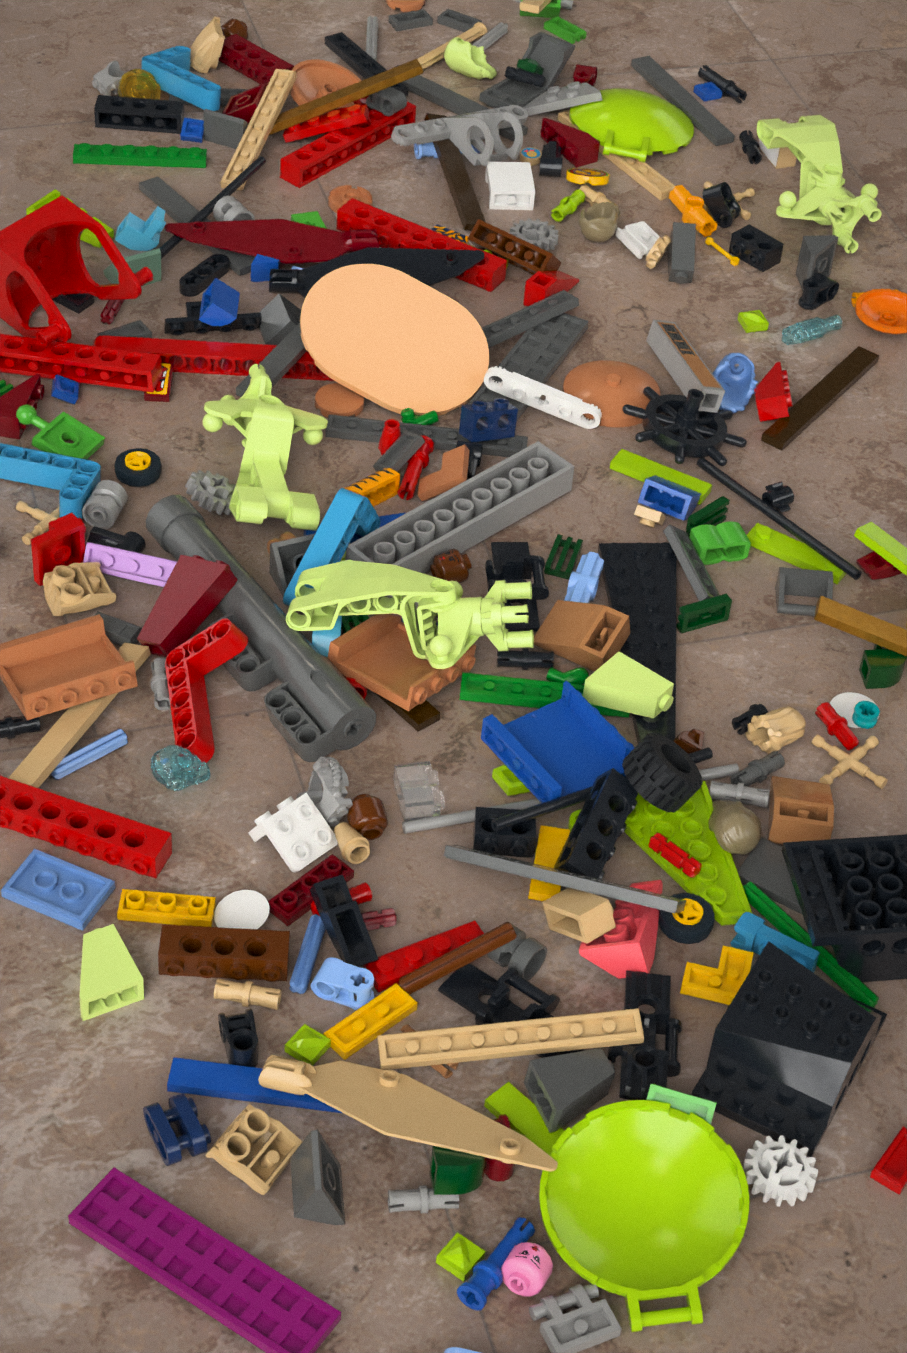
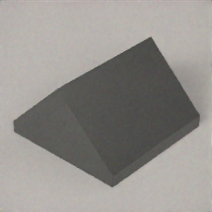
[204,109,248,149]
[796,235,838,291]
[259,294,301,345]
[269,533,316,597]
[290,1129,345,1225]

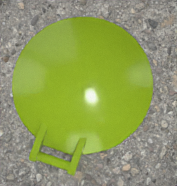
[569,88,694,163]
[539,1100,749,1332]

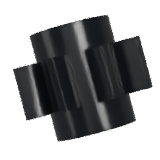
[762,481,794,513]

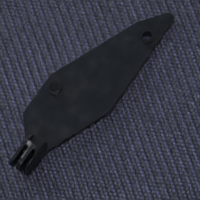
[269,247,485,298]

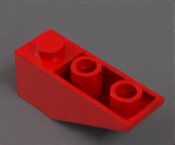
[523,271,579,307]
[754,362,792,422]

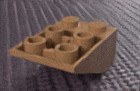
[534,600,630,672]
[768,776,834,845]

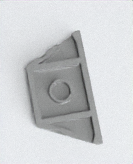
[523,81,602,116]

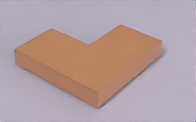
[417,444,470,501]

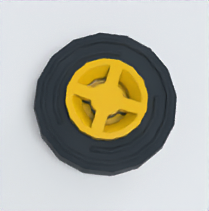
[114,448,162,487]
[659,893,714,944]

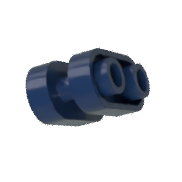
[143,1093,211,1166]

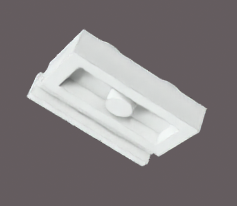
[615,221,667,259]

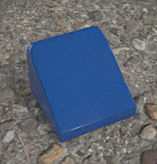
[251,254,279,282]

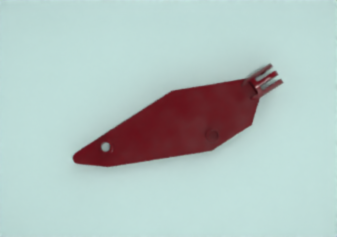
[165,219,380,264]

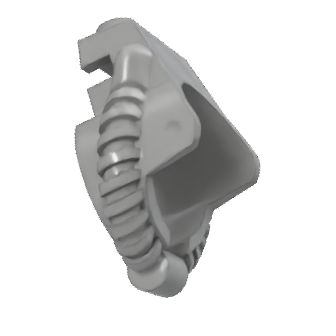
[92,60,144,97]
[297,756,353,827]

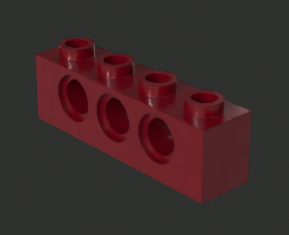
[218,34,294,84]

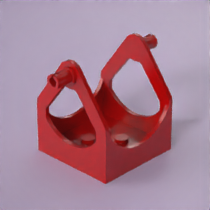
[0,195,153,347]

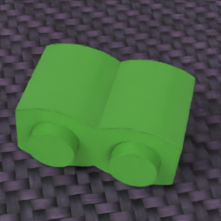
[689,522,751,565]

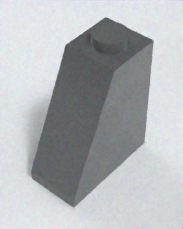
[667,222,696,284]
[524,1048,615,1133]

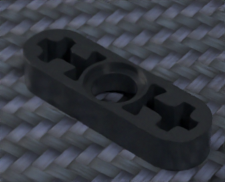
[179,254,229,297]

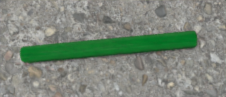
[743,882,879,1008]

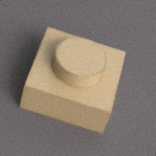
[634,505,666,528]

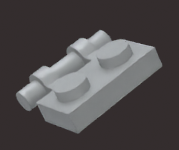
[529,1283,622,1353]

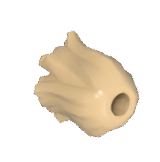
[746,706,806,754]

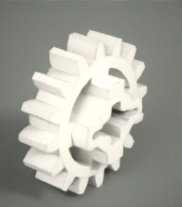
[743,1135,818,1207]

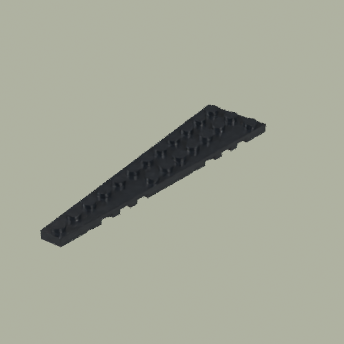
[598,542,677,744]

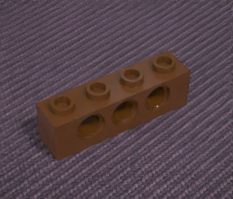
[467,219,561,275]
[158,924,290,982]

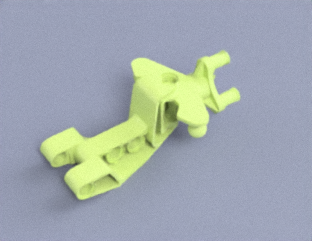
[757,115,882,254]
[202,364,328,531]
[286,559,534,669]

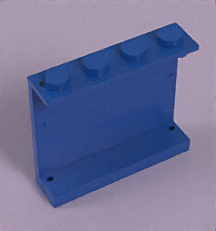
[481,681,635,803]

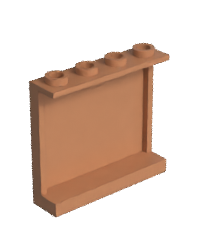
[327,613,476,711]
[0,614,138,720]

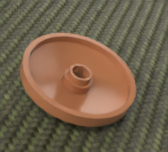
[290,60,361,109]
[563,360,660,427]

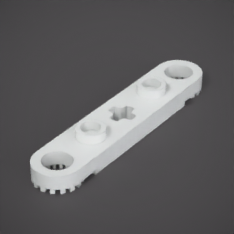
[484,366,602,429]

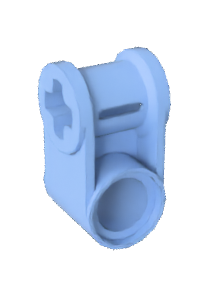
[311,957,374,1010]

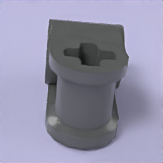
[366,87,407,116]

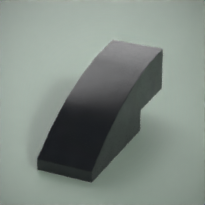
[310,874,378,967]

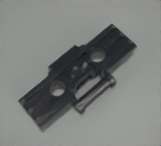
[485,542,549,632]
[438,963,584,1058]
[608,970,682,1100]

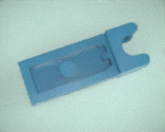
[730,912,820,973]

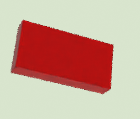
[870,1127,907,1195]

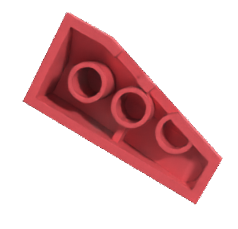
[579,880,663,979]

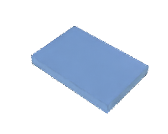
[1,848,115,931]

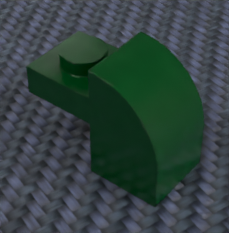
[859,644,907,689]
[429,1146,487,1195]

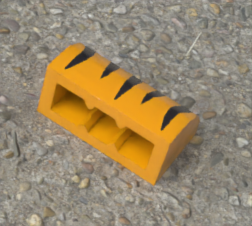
[345,468,400,507]

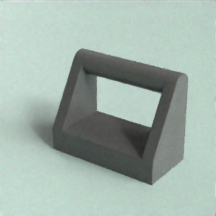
[775,567,833,616]

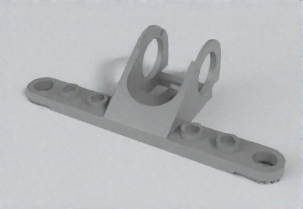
[391,105,528,166]

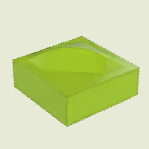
[737,310,769,333]
[284,1024,331,1066]
[436,1232,486,1282]

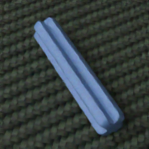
[50,729,128,780]
[289,914,325,994]

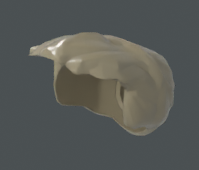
[579,202,620,243]
[708,800,762,855]

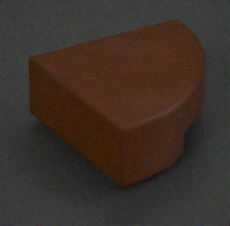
[673,729,704,753]

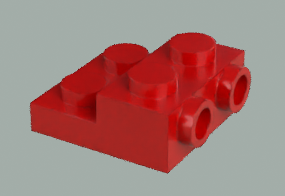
[31,513,86,586]

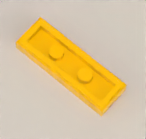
[528,825,570,901]
[323,983,418,1060]

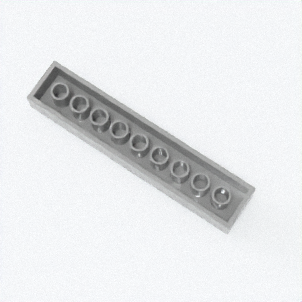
[346,441,575,574]

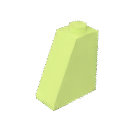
[583,652,674,719]
[80,924,144,1021]

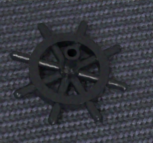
[622,387,747,466]

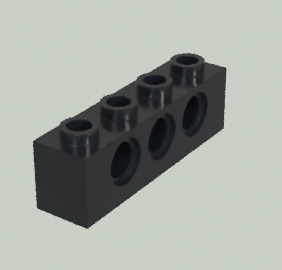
[94,95,184,134]
[554,768,638,880]

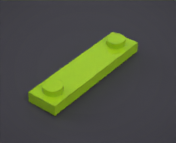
[747,523,846,584]

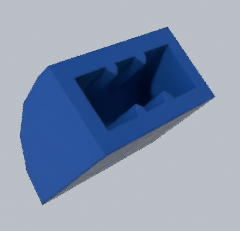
[199,278,240,326]
[638,475,701,521]

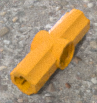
[669,185,717,237]

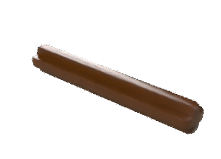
[399,922,517,994]

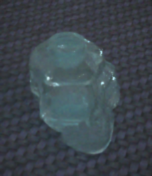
[150,745,211,791]

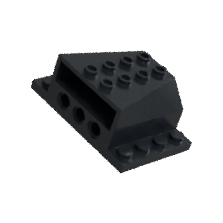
[782,834,907,982]
[691,941,887,1157]

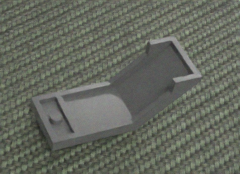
[479,32,575,108]

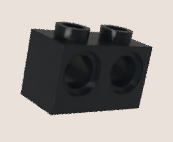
[729,224,784,272]
[473,807,536,858]

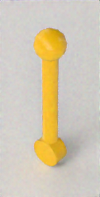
[705,237,740,266]

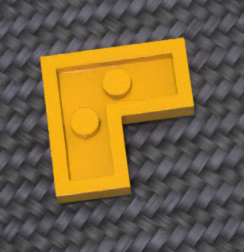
[680,945,754,1005]

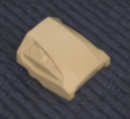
[190,17,225,74]
[43,562,117,616]
[205,1104,302,1195]

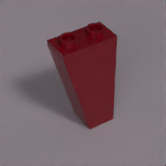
[137,555,238,657]

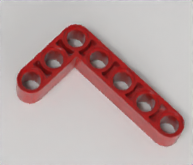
[165,618,248,765]

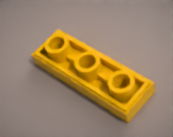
[117,889,216,927]

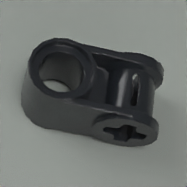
[703,182,741,228]
[798,273,839,310]
[218,1008,258,1068]

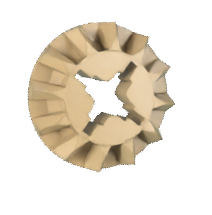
[645,235,670,269]

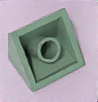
[103,248,162,286]

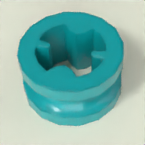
[852,701,880,729]

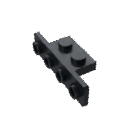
[164,301,262,335]

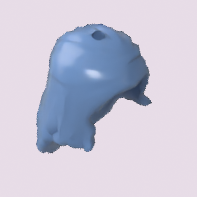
[712,353,758,414]

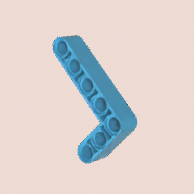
[141,46,221,111]
[0,443,101,519]
[283,488,380,606]

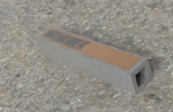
[646,320,725,413]

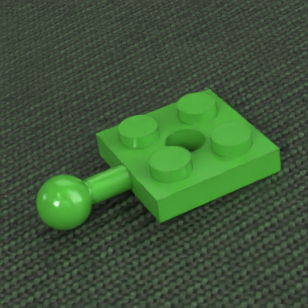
[16,404,105,460]

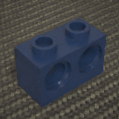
[459,398,518,442]

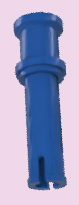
[457,1217,535,1311]

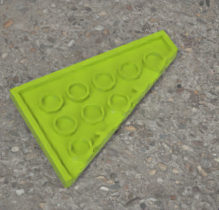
[624,781,752,926]

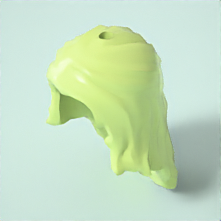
[444,37,497,80]

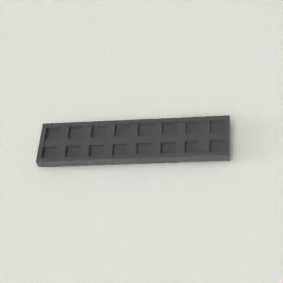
[468,313,588,422]

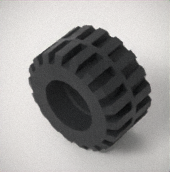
[622,733,703,813]

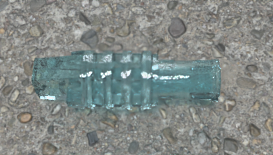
[782,315,842,345]

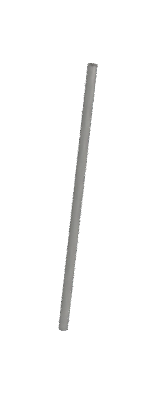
[402,763,739,834]

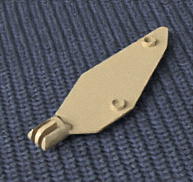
[258,1055,558,1171]

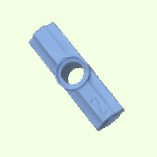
[564,551,604,603]

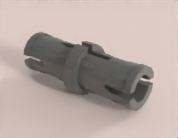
[730,751,785,786]

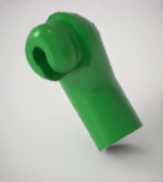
[401,408,439,425]
[546,667,589,685]

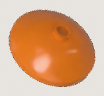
[855,289,907,335]

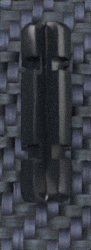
[505,66,545,87]

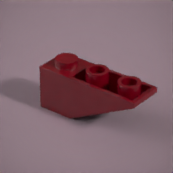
[540,118,600,168]
[0,374,45,440]

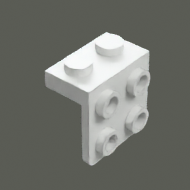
[248,793,338,872]

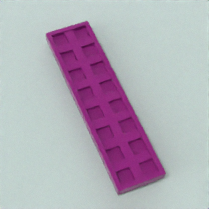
[68,1167,341,1353]

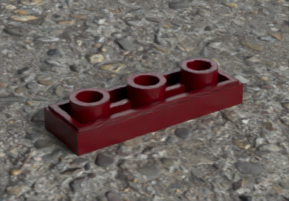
[268,854,354,926]

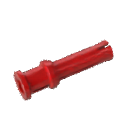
[397,435,435,500]

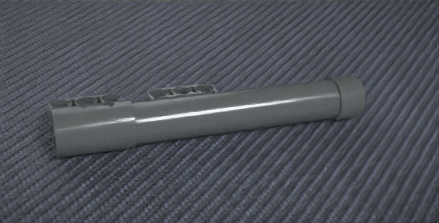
[146,495,376,762]

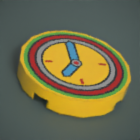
[566,168,610,186]

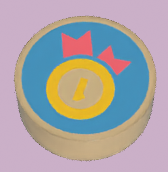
[520,147,542,166]

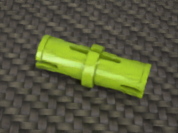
[551,190,586,222]

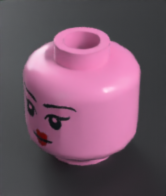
[501,1242,553,1296]

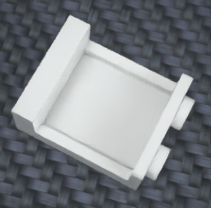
[485,162,535,210]

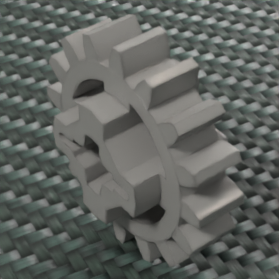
[510,218,559,252]
[185,470,236,515]

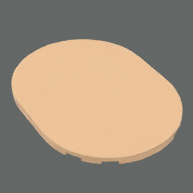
[300,264,489,416]

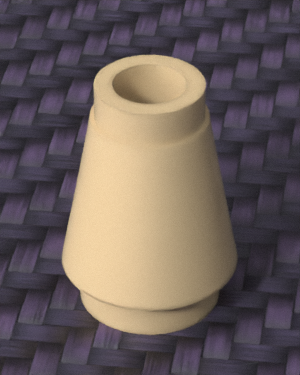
[334,822,370,864]

